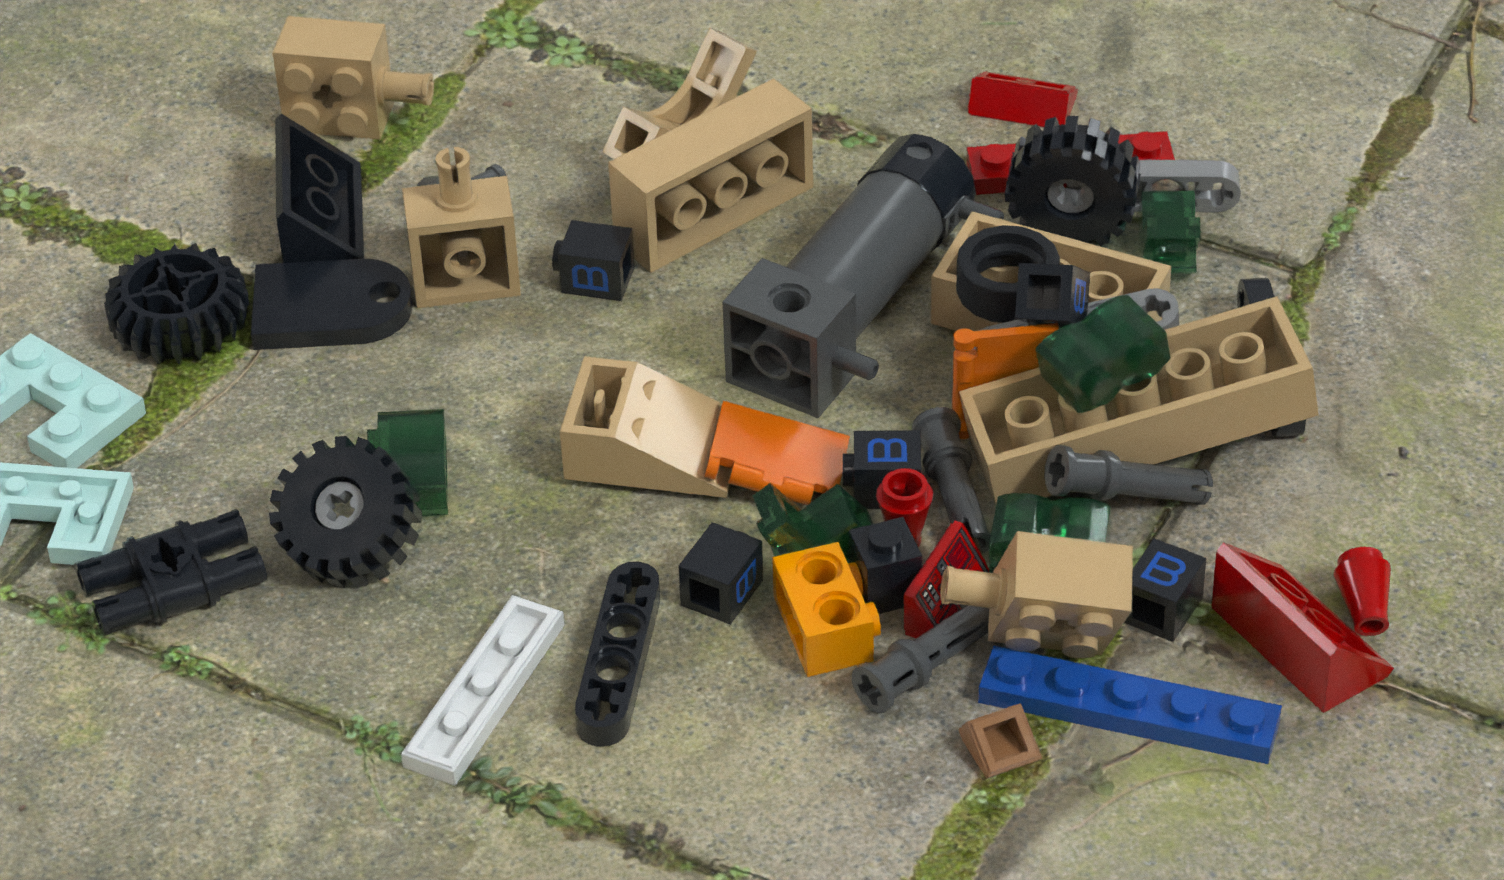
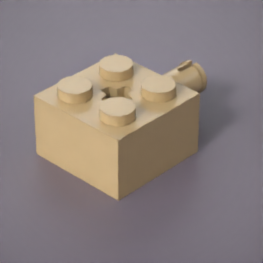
[273,16,434,140]
[402,147,521,308]
[941,531,1133,659]

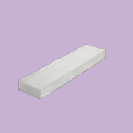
[401,595,564,786]

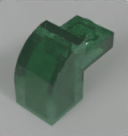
[1138,191,1201,274]
[753,483,874,563]

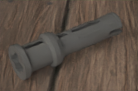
[911,407,993,554]
[1044,445,1213,505]
[851,605,989,713]

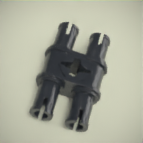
[74,509,268,636]

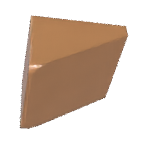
[958,703,1042,779]

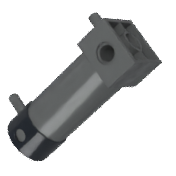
[722,134,1004,418]

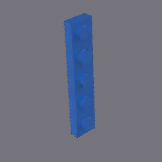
[978,645,1282,764]

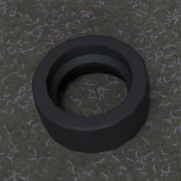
[956,225,1060,323]

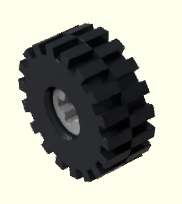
[1005,116,1141,247]
[269,436,422,588]

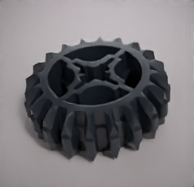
[104,243,249,365]

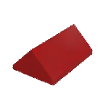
[1211,542,1394,713]

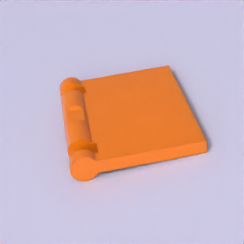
[952,323,1060,439]
[704,401,850,513]

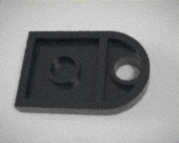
[251,259,413,350]

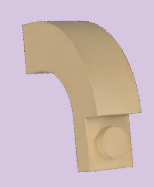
[602,28,757,159]

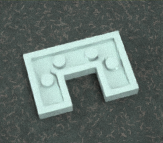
[0,333,146,468]
[0,462,134,565]

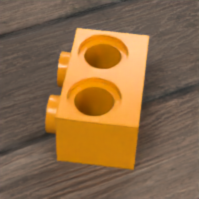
[772,542,881,677]

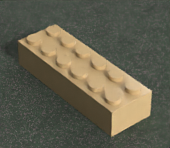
[959,296,1319,512]

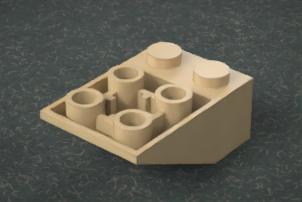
[560,356,732,498]

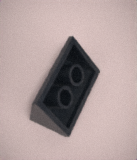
[275,113,364,263]

